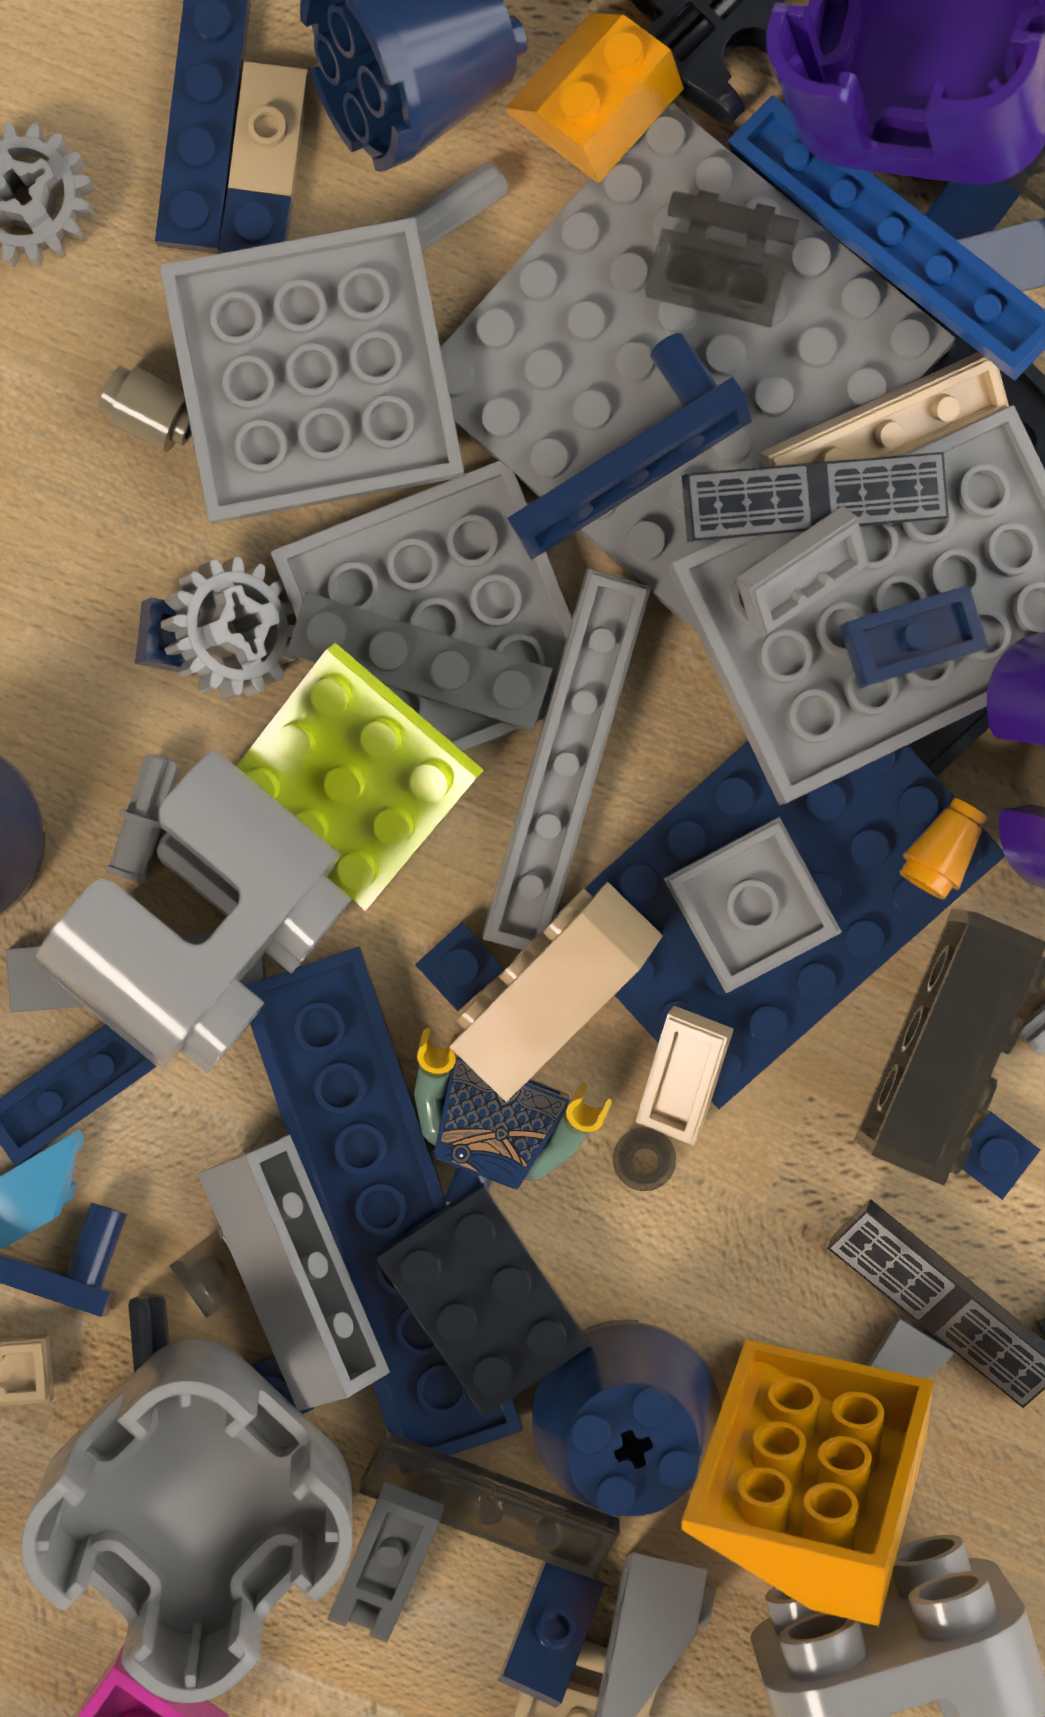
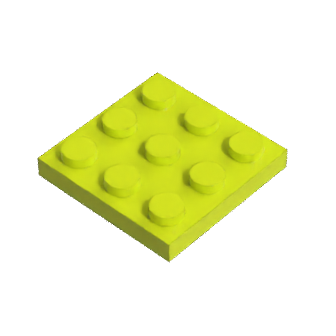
[236,643,484,911]

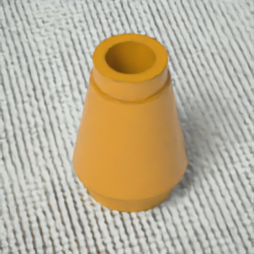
[900,798,988,900]

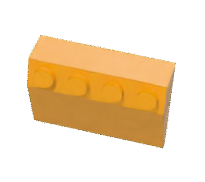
[681,1339,934,1626]

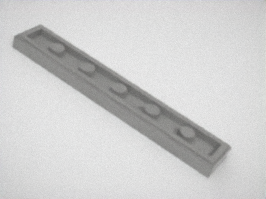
[482,568,651,950]

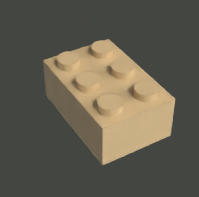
[450,882,663,1102]

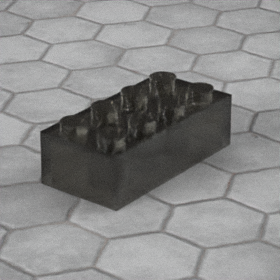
[854,908,1045,1186]

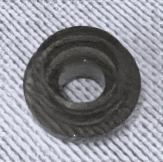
[612,1127,676,1191]

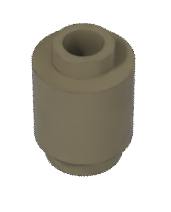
[99,366,192,452]

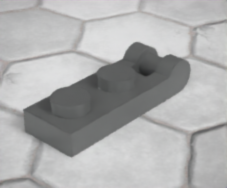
[327,1481,445,1643]

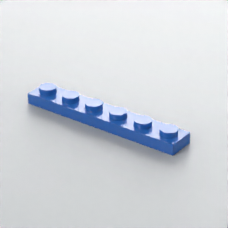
[728,95,1045,381]

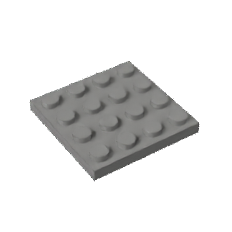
[159,217,464,525]
[270,461,572,752]

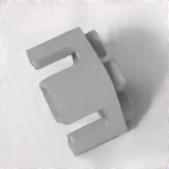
[36,749,352,1074]
[21,1339,353,1703]
[750,1535,1045,1717]

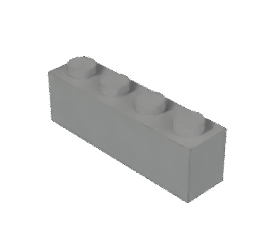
[198,1135,390,1411]

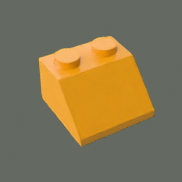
[505,13,684,184]

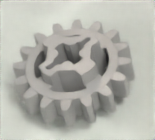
[0,122,94,267]
[161,557,296,699]

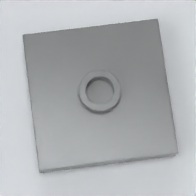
[664,816,842,993]

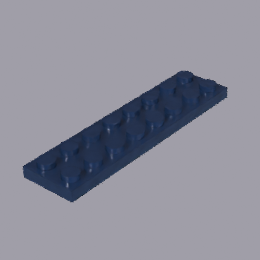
[244,946,523,1472]

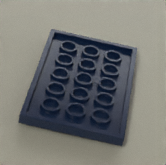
[554,740,1005,1110]

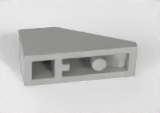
[594,1552,715,1717]

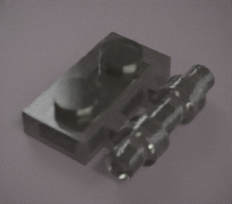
[645,189,800,328]

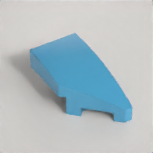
[0,1129,84,1249]

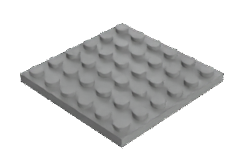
[440,103,955,633]

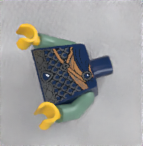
[414,1028,612,1203]

